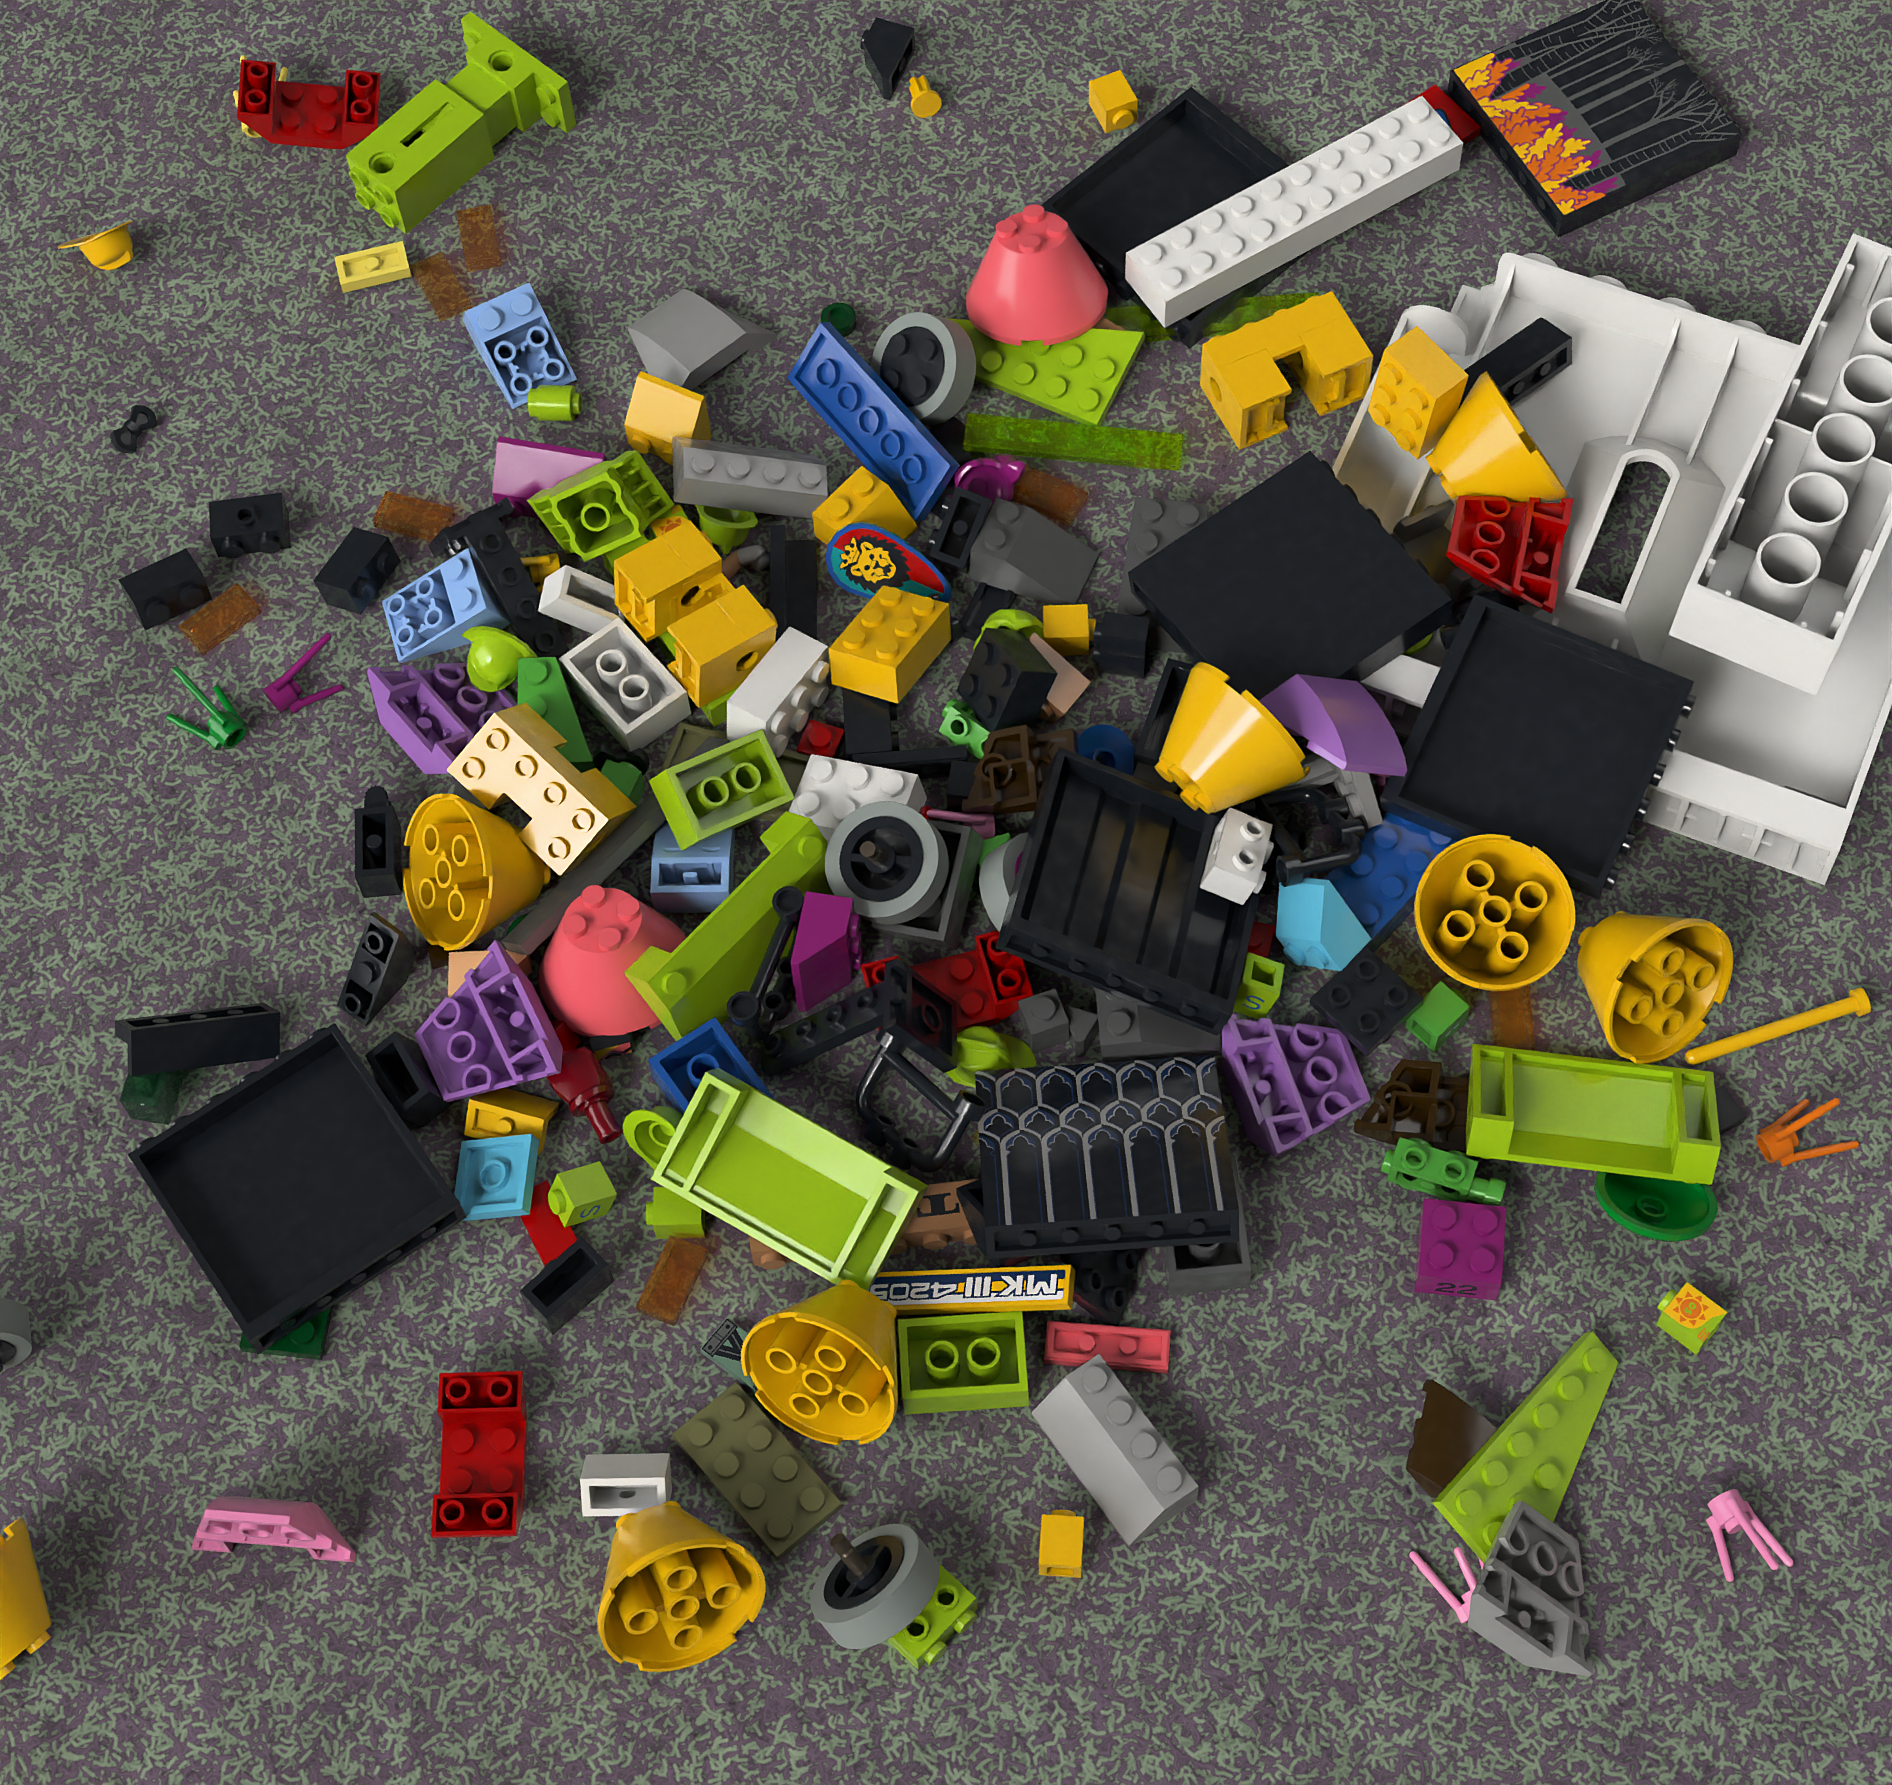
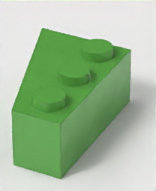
[518,657,595,773]

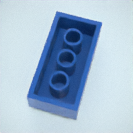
[1323,812,1458,953]
[648,1017,774,1115]

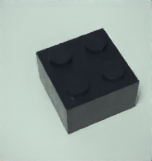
[956,628,1058,732]

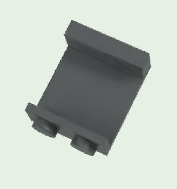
[1393,500,1490,605]

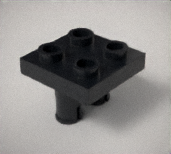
[1310,947,1424,1057]
[1060,1249,1141,1326]

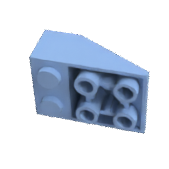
[463,283,577,409]
[382,548,510,663]
[650,820,735,913]

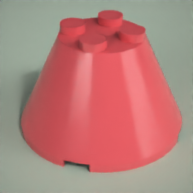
[966,204,1108,346]
[538,885,687,1037]

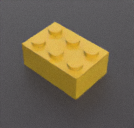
[1368,326,1469,460]
[828,585,951,704]

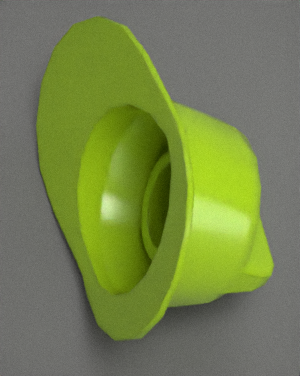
[695,505,758,554]
[946,1026,1036,1088]
[623,1105,683,1171]

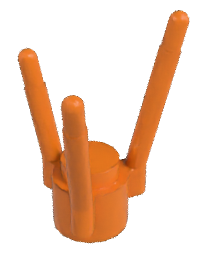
[1756,1098,1860,1167]

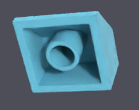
[1276,877,1371,971]

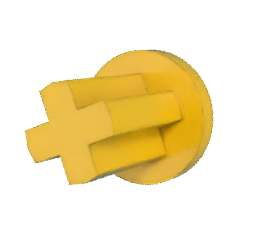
[909,75,942,118]

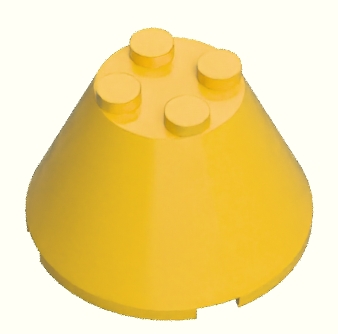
[1425,371,1569,504]
[1155,662,1310,814]
[402,794,551,951]
[1414,834,1575,991]
[1577,911,1733,1064]
[741,1279,898,1445]
[597,1501,766,1672]
[0,1517,52,1680]

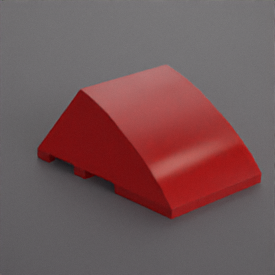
[1446,495,1574,614]

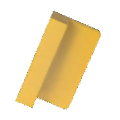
[464,1088,559,1156]

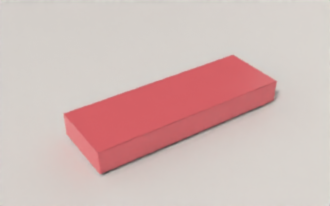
[1044,1320,1171,1374]

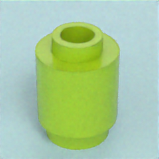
[528,385,583,422]

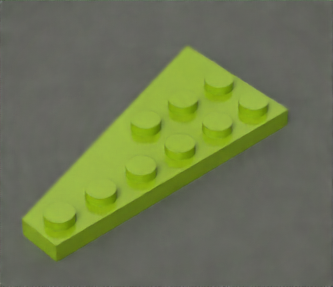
[946,318,1145,430]
[1432,1331,1619,1563]

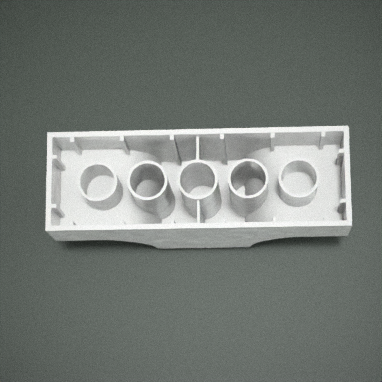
[1668,233,1892,696]

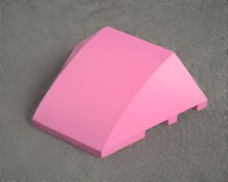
[191,1496,356,1562]

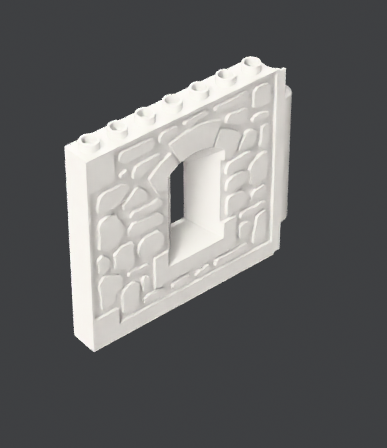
[1332,253,1892,885]

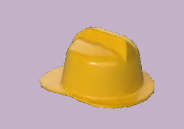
[58,220,133,270]

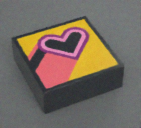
[590,1033,634,1061]

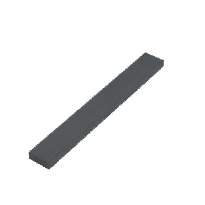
[501,737,731,955]

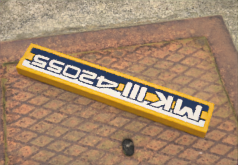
[869,1265,1075,1315]

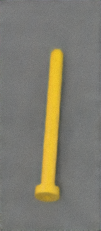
[1685,987,1871,1065]

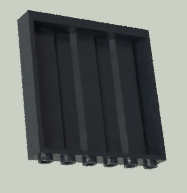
[995,747,1273,1036]

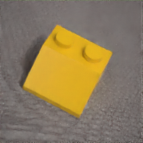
[624,371,712,466]
[812,466,918,545]

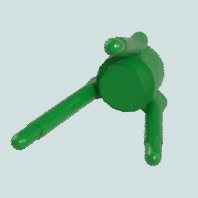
[166,667,247,750]

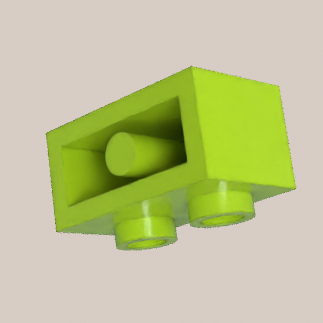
[887,1563,977,1670]

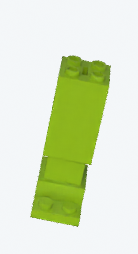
[346,11,577,234]

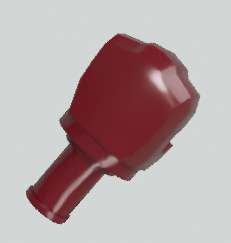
[546,1047,623,1144]

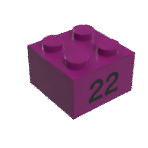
[1414,1198,1506,1301]

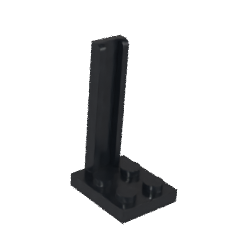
[428,497,569,658]
[761,958,957,1076]

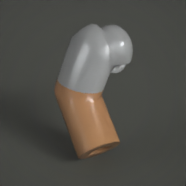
[722,545,770,580]

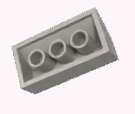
[672,436,828,519]
[1031,1354,1199,1548]

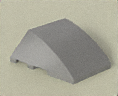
[628,289,777,392]
[1468,1501,1594,1676]

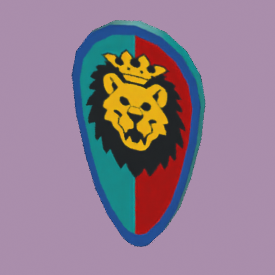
[825,522,952,602]

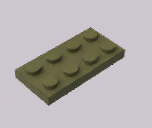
[672,1382,843,1561]

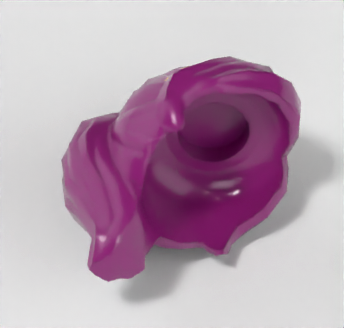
[954,453,1025,504]

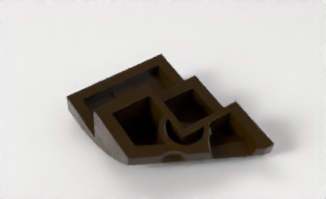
[961,724,1079,814]
[1354,1059,1476,1159]
[1406,1380,1498,1498]

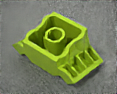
[527,450,675,562]

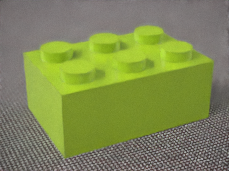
[649,729,795,851]
[898,1311,1029,1415]

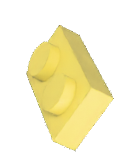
[334,241,412,293]

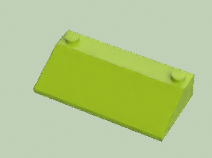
[624,811,835,1041]
[1466,1044,1721,1185]
[651,1068,929,1291]

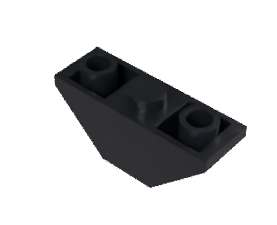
[337,912,417,1027]

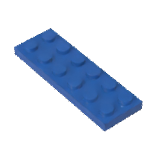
[787,322,960,521]

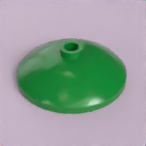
[1594,1171,1718,1242]

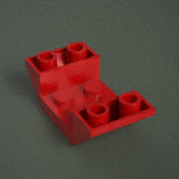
[237,59,381,149]
[860,931,1033,1033]
[431,1371,528,1538]

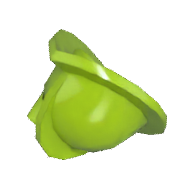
[461,626,537,693]

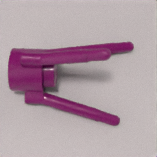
[263,633,344,714]

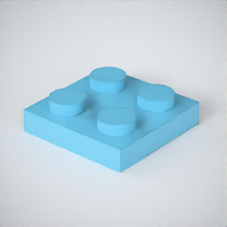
[454,1134,539,1221]

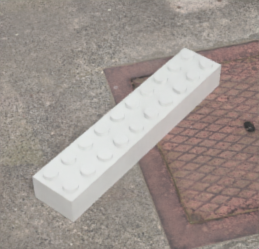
[1125,96,1463,328]

